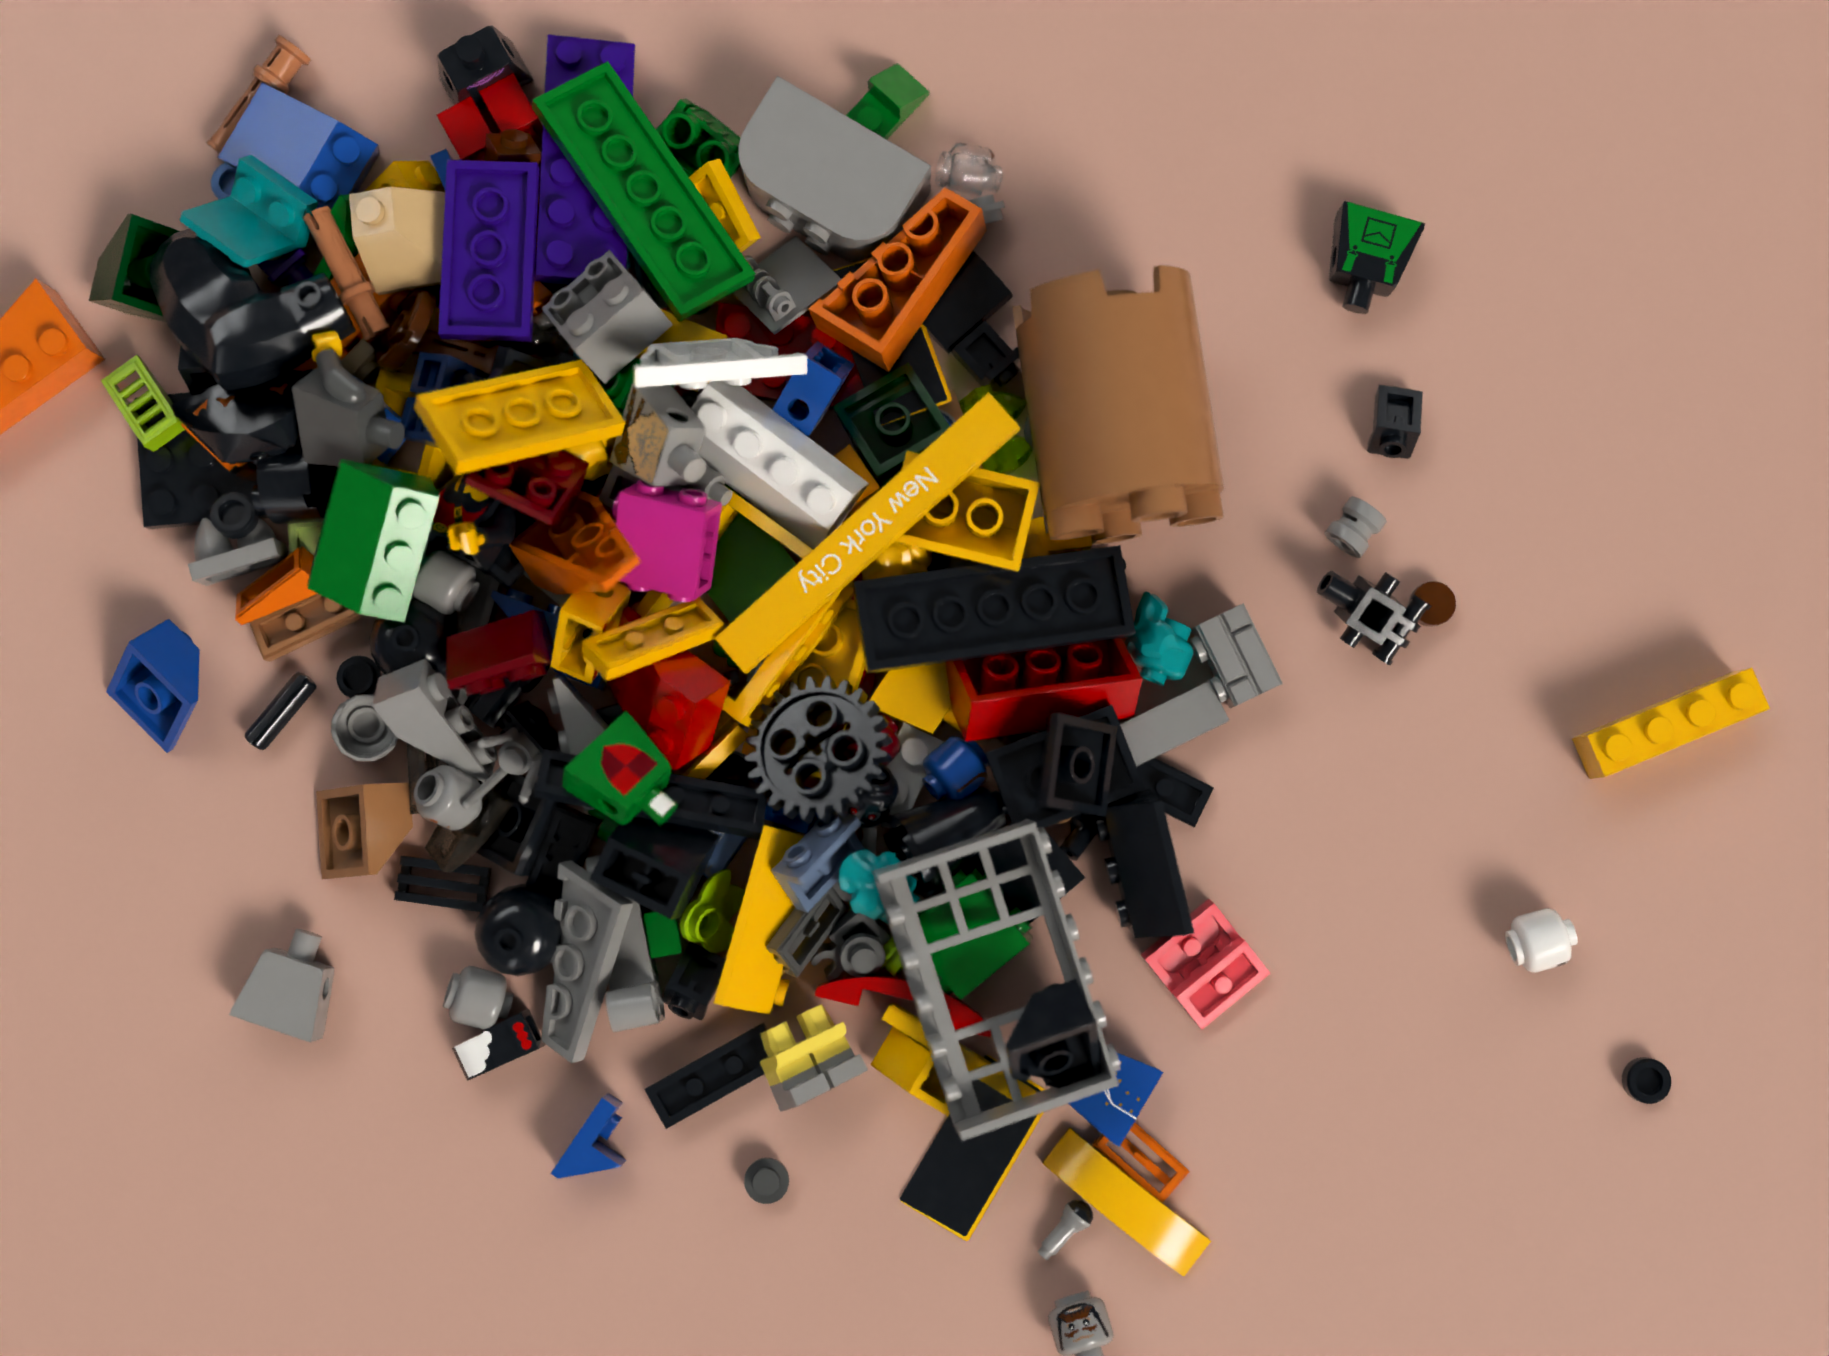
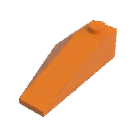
[509,491,641,595]

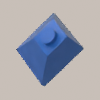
[106,619,200,753]

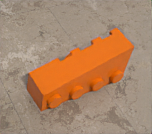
[808,187,987,372]
[0,278,105,435]

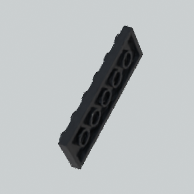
[852,545,1136,674]

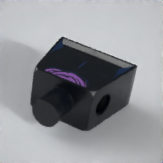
[437,25,534,110]

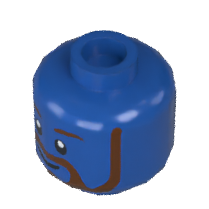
[922,736,989,800]

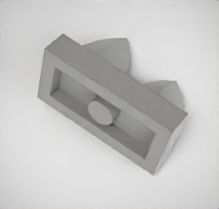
[188,518,289,586]

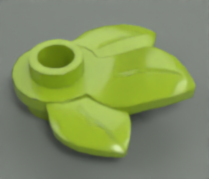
[680,869,745,953]

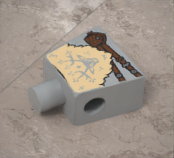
[610,384,707,486]

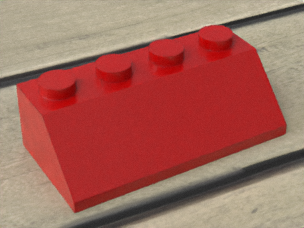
[945,638,1143,742]

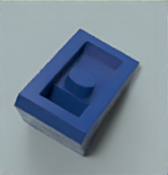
[550,1093,626,1179]

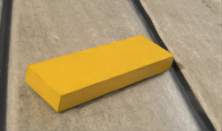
[581,597,724,681]

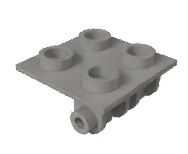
[733,236,841,335]

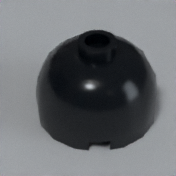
[369,598,462,678]
[474,884,562,976]

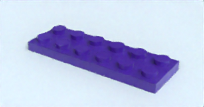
[535,34,635,285]

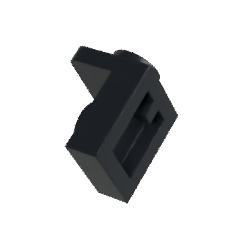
[1367,385,1423,459]
[663,942,726,1020]

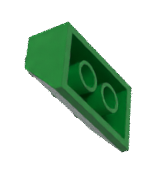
[307,459,440,622]

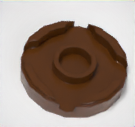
[375,288,436,373]

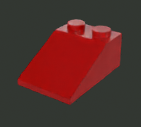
[607,607,731,771]

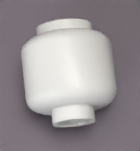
[1505,908,1578,973]

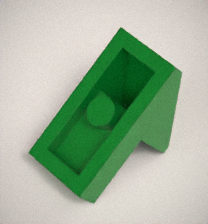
[846,63,930,140]

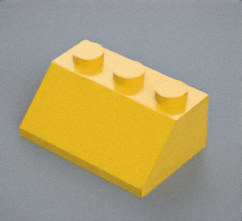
[895,451,1040,572]

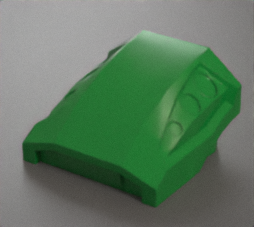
[656,99,741,179]

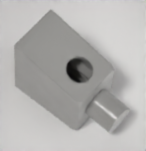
[229,929,334,1042]

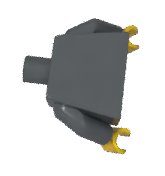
[292,330,405,469]

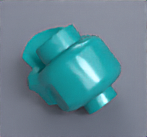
[1125,592,1194,686]
[839,849,920,924]

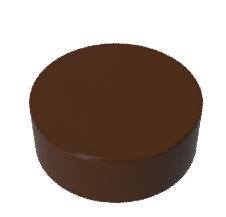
[1409,581,1456,627]

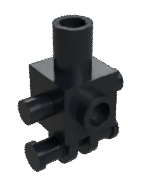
[1317,571,1432,666]

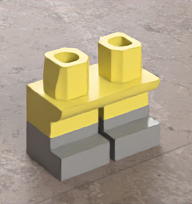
[760,1004,868,1112]

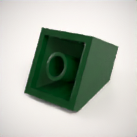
[89,214,180,322]

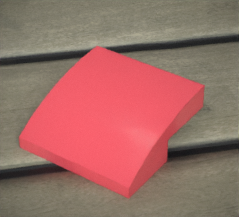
[1140,899,1271,1030]

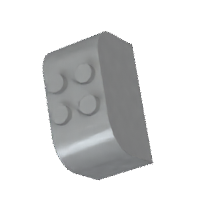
[738,76,931,262]

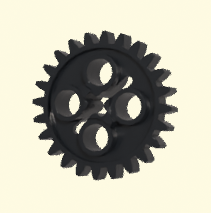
[744,676,893,824]

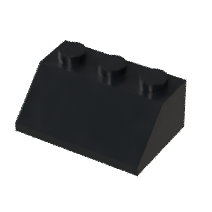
[1094,789,1194,938]

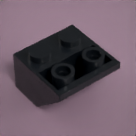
[590,816,721,919]

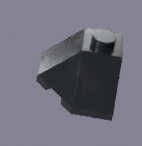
[1005,979,1102,1088]

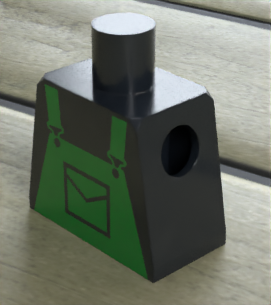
[1329,201,1425,314]

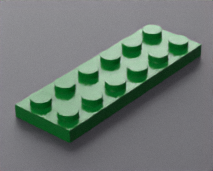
[532,61,756,322]

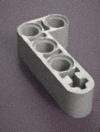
[586,855,665,1032]

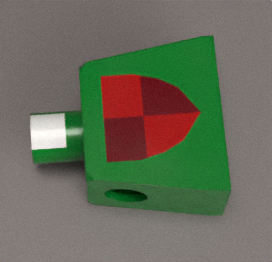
[562,711,678,825]

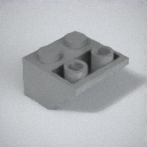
[541,250,673,384]

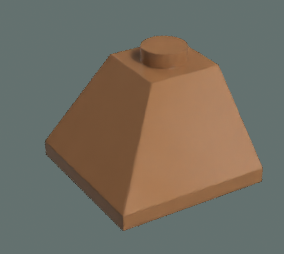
[316,782,414,879]

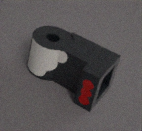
[452,1009,546,1081]

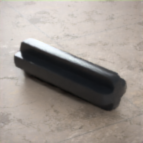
[244,672,317,750]

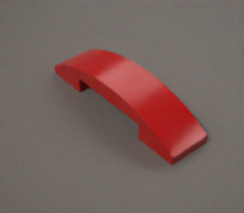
[815,974,991,1038]

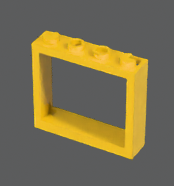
[631,487,855,730]

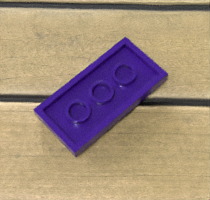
[438,160,539,342]

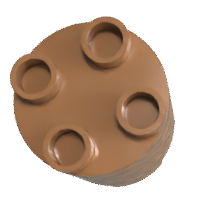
[1012,265,1224,544]

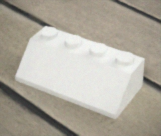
[691,380,869,549]

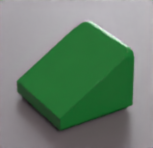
[643,912,682,958]

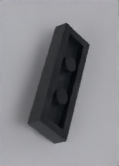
[644,1022,768,1129]

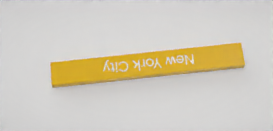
[715,392,1021,674]

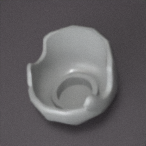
[331,694,398,762]

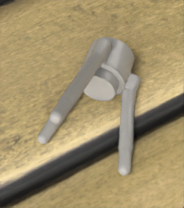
[462,727,542,809]

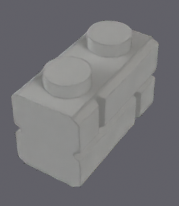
[1189,603,1283,708]

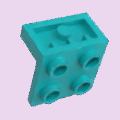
[180,155,318,267]

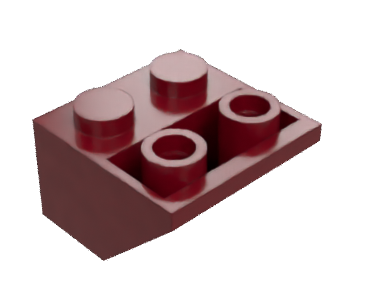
[465,450,589,528]
[446,610,554,695]

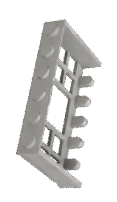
[872,819,1121,1141]

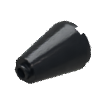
[881,787,1008,898]

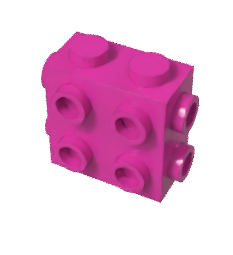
[612,480,722,602]

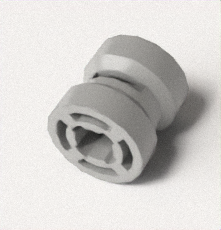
[1325,496,1387,558]

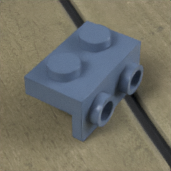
[771,810,864,913]

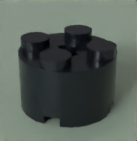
[252,434,337,524]

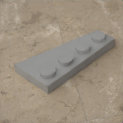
[541,860,633,1063]

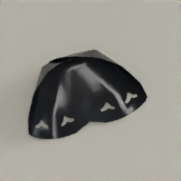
[171,369,314,464]

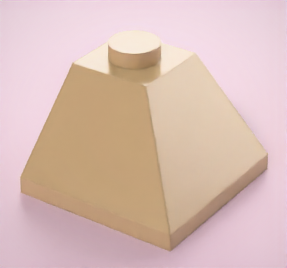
[349,187,445,295]

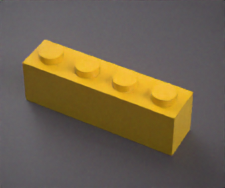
[1572,667,1770,779]

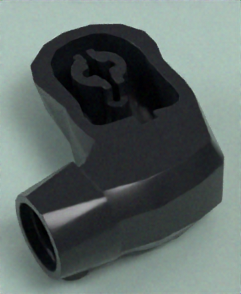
[150,228,356,391]

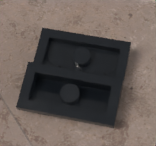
[922,251,1013,354]
[961,823,1086,923]

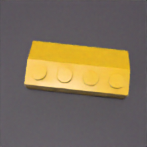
[714,825,805,1015]

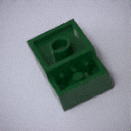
[833,362,950,489]

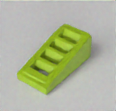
[101,355,185,452]

